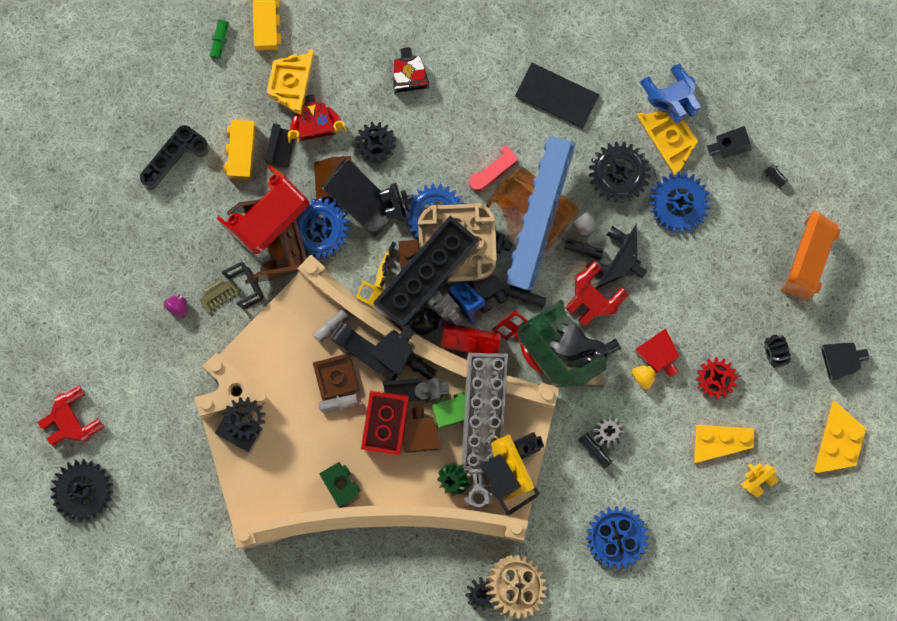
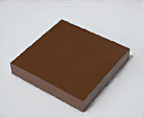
[313,353,360,401]

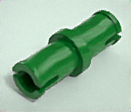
[209,20,229,59]

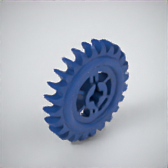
[649,171,711,233]
[404,183,465,239]
[296,197,351,260]

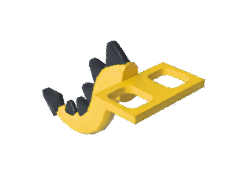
[355,241,396,308]

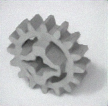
[432,291,463,326]

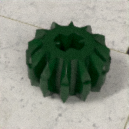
[437,462,471,496]

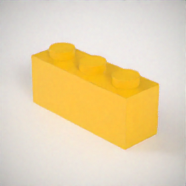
[253,0,281,51]
[224,120,256,181]

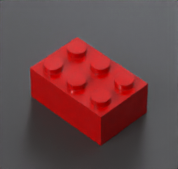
[361,390,409,455]

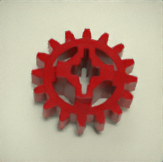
[695,357,738,400]

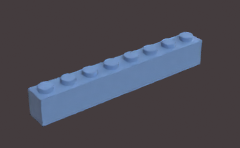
[506,136,576,291]

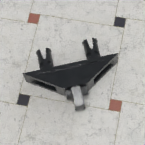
[586,223,647,289]

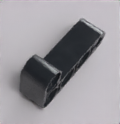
[140,125,209,189]
[330,322,398,381]

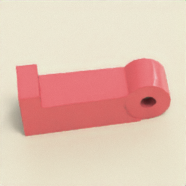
[469,145,518,192]

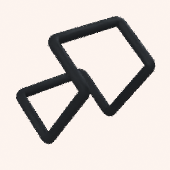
[222,262,263,309]
[488,481,540,516]

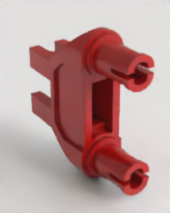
[564,261,630,326]
[37,385,105,446]

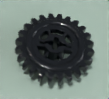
[589,141,651,203]
[50,459,114,523]

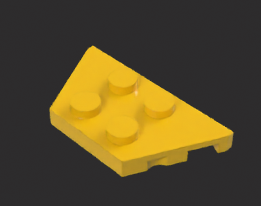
[267,49,314,114]
[636,111,698,177]
[813,401,866,473]

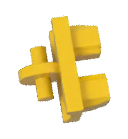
[740,463,778,498]

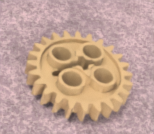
[486,555,547,619]

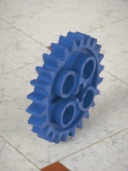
[585,506,649,570]

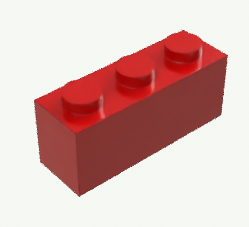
[440,322,501,354]

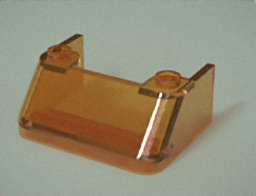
[486,167,579,251]

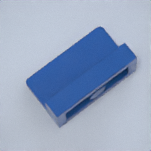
[448,281,486,324]

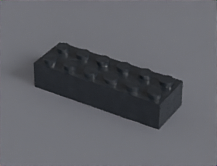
[373,215,480,330]

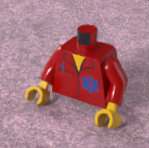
[288,95,347,143]

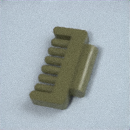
[200,278,240,313]

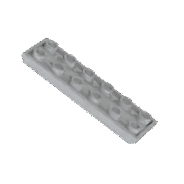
[462,353,508,469]

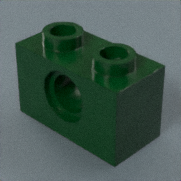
[319,462,361,508]

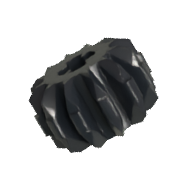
[764,334,791,368]
[465,577,495,611]

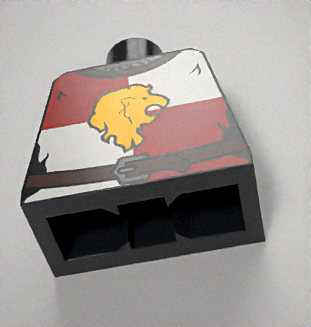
[393,47,429,93]

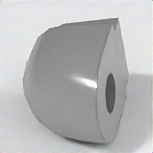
[573,212,596,236]

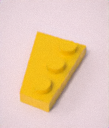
[694,425,754,464]

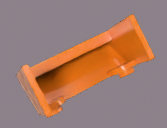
[780,210,841,300]

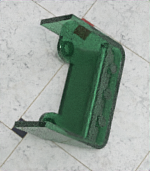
[517,300,607,387]

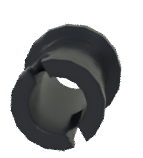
[765,164,788,188]

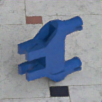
[640,63,701,124]

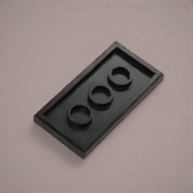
[515,63,600,129]
[321,158,394,237]

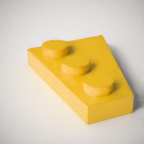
[491,434,535,501]

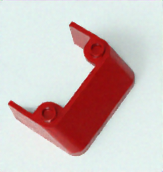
[216,165,309,254]

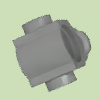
[464,469,492,509]

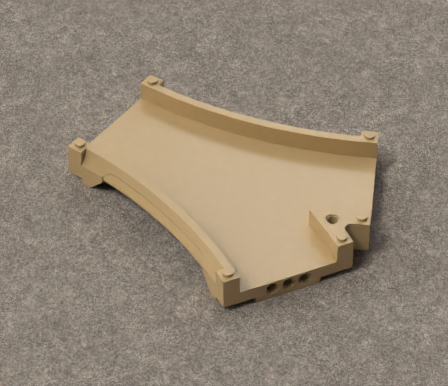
[194,255,559,551]

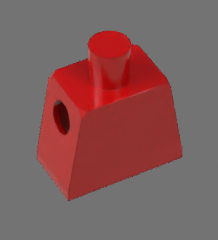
[634,328,679,377]

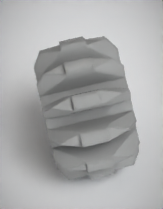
[592,415,626,449]

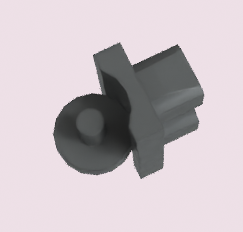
[414,378,449,403]

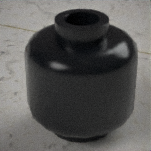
[410,307,439,336]

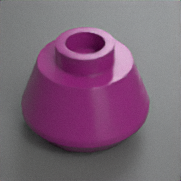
[164,294,188,319]

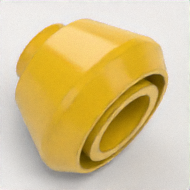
[631,365,656,390]

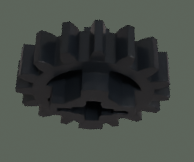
[355,122,396,163]
[223,397,266,440]

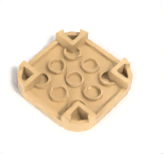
[418,203,497,282]

